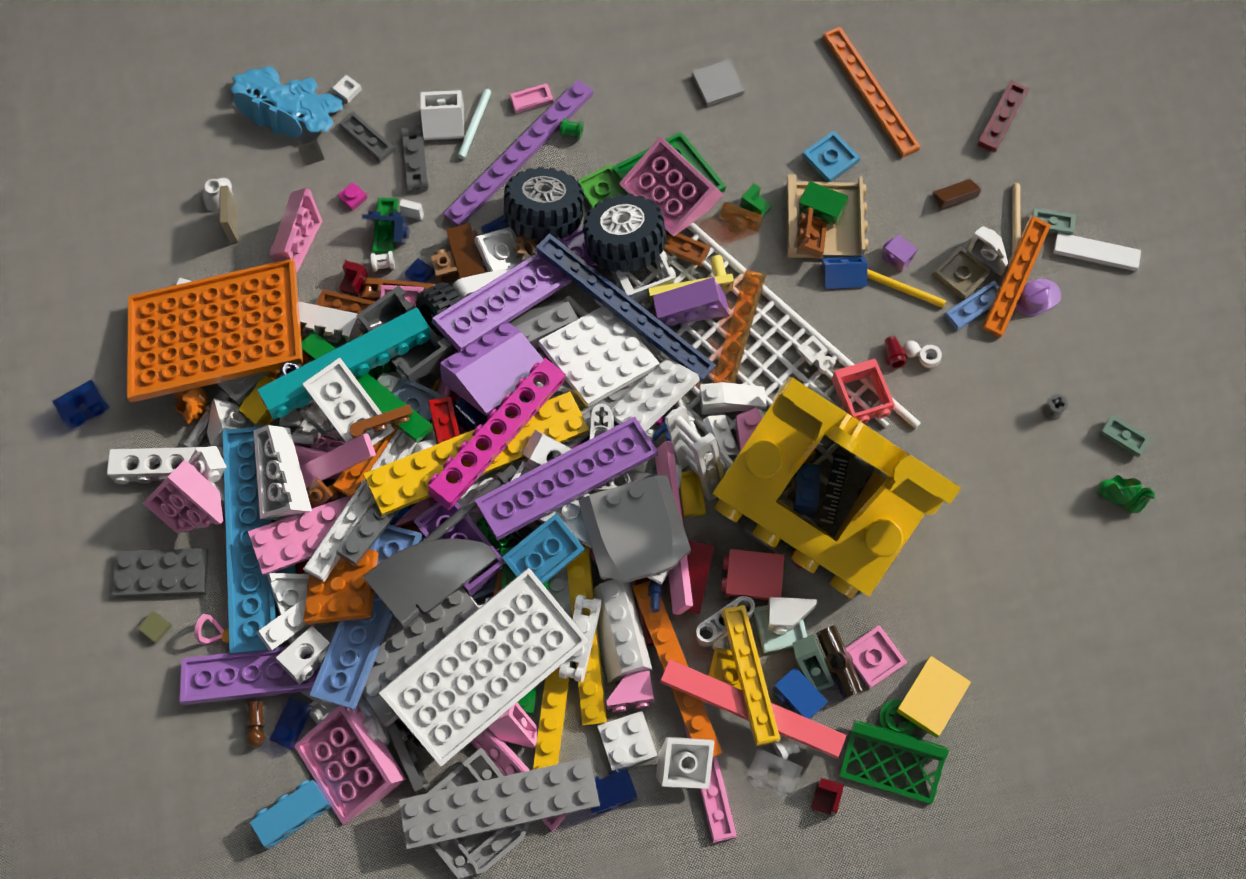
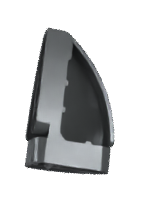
[363,538,498,630]

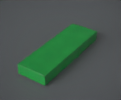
[372,198,399,256]

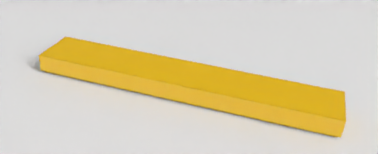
[721,605,780,746]

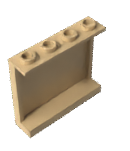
[786,174,868,258]

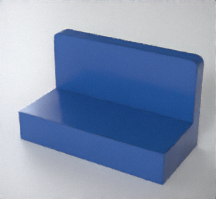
[822,256,868,289]

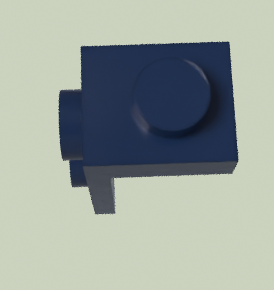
[362,211,410,244]

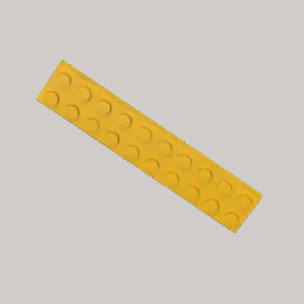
[363,392,589,516]

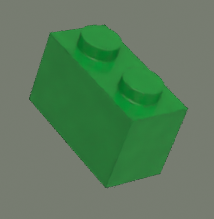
[799,181,848,225]

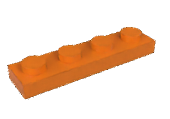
[333,423,398,498]

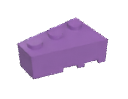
[653,277,730,326]

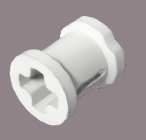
[371,251,395,272]

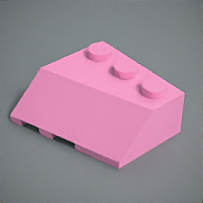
[143,460,223,533]

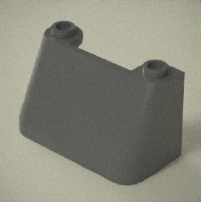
[356,286,454,382]

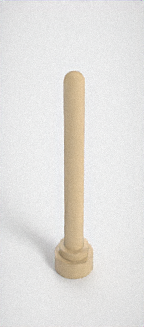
[1008,183,1021,266]

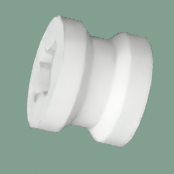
[772,736,800,761]

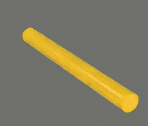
[867,269,946,308]

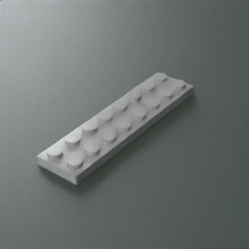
[399,757,600,850]

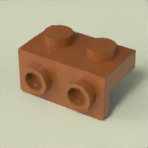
[796,207,827,258]
[306,478,342,509]

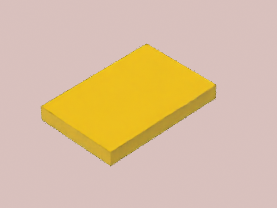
[896,656,971,738]

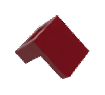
[339,260,368,297]
[811,778,844,816]

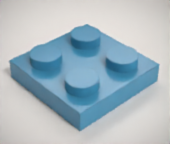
[802,130,861,182]

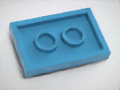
[502,513,586,585]

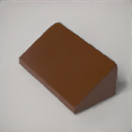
[933,179,981,210]

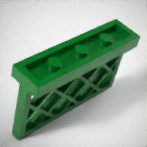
[839,719,949,804]

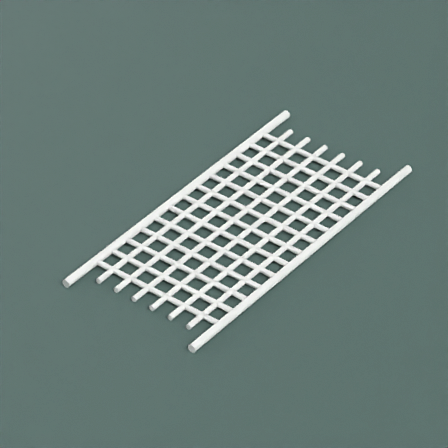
[565,223,921,525]

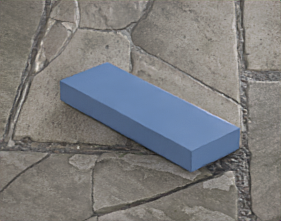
[944,281,999,332]

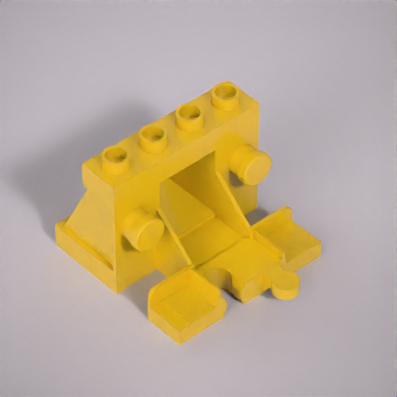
[713,376,961,599]

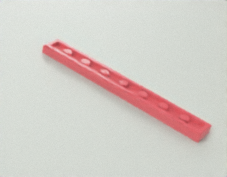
[660,660,846,759]

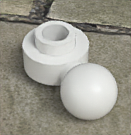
[903,341,942,368]

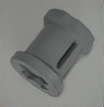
[1042,394,1068,420]

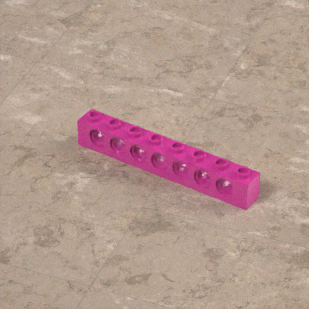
[428,358,566,510]

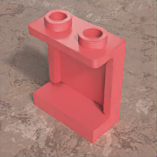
[721,549,784,600]

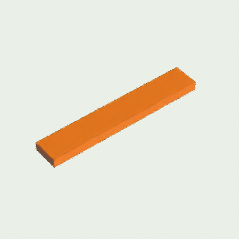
[981,216,1051,338]

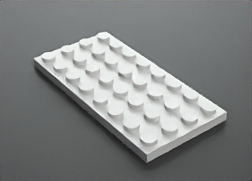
[379,567,589,766]

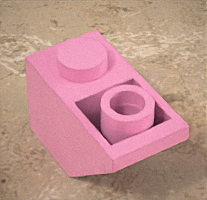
[606,671,654,713]

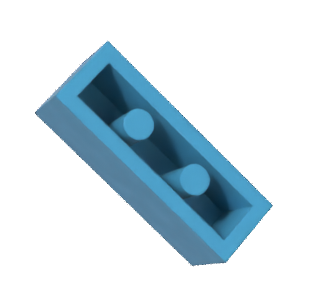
[250,780,331,849]

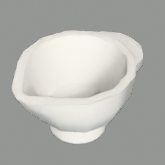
[202,178,233,212]

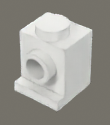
[188,446,227,483]

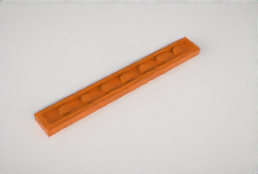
[822,27,921,158]

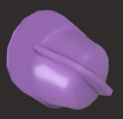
[1015,278,1061,316]

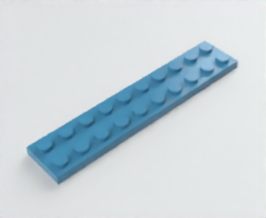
[223,426,278,654]

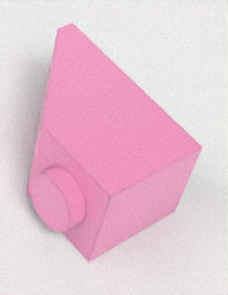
[488,703,539,748]

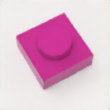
[338,182,368,211]

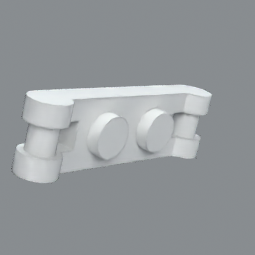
[559,595,601,683]

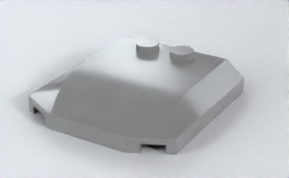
[578,475,691,583]
[426,748,530,879]

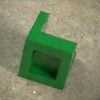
[740,183,772,221]

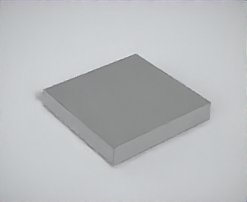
[692,59,744,107]

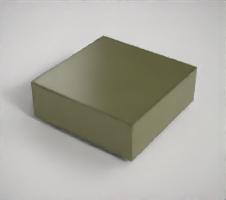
[138,611,172,644]

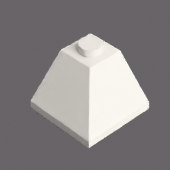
[656,737,714,789]

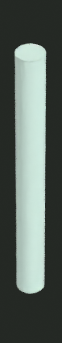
[457,89,491,159]

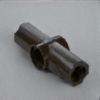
[816,625,863,699]

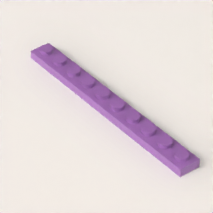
[444,80,593,226]

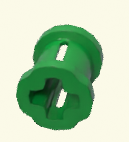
[560,118,584,140]

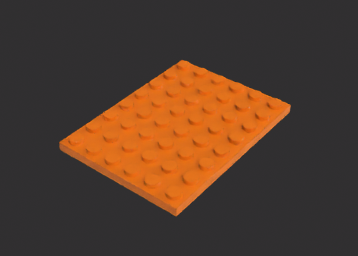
[127,258,303,403]

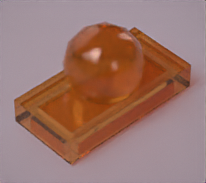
[720,202,763,235]

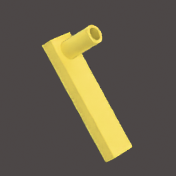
[648,255,734,305]

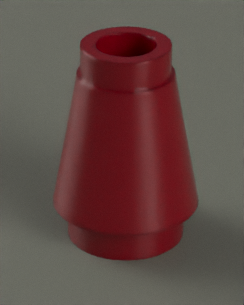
[884,336,908,369]

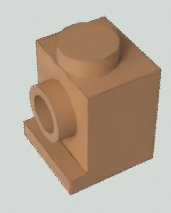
[431,249,459,284]

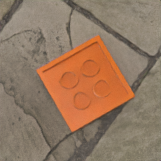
[303,549,378,625]

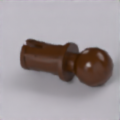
[246,701,265,748]

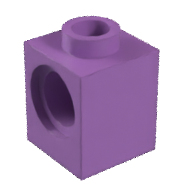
[882,234,918,272]

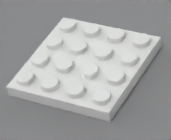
[539,306,659,408]

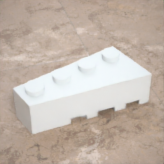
[298,301,362,349]
[253,425,312,520]

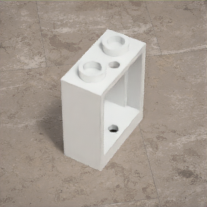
[611,250,676,302]

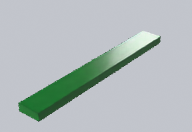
[301,332,434,443]

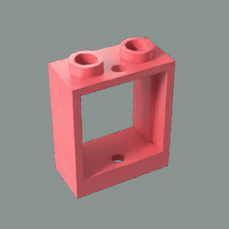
[832,359,895,424]

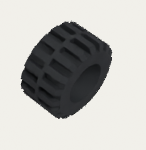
[415,282,462,340]

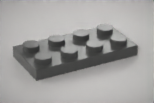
[112,548,209,597]

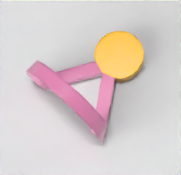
[194,614,229,645]

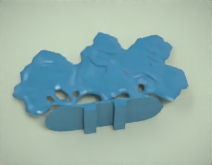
[231,66,343,138]

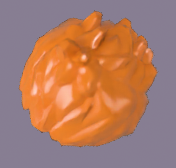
[173,387,207,424]

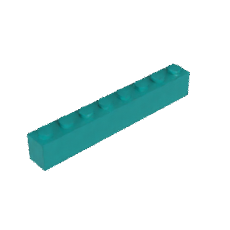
[257,307,432,420]

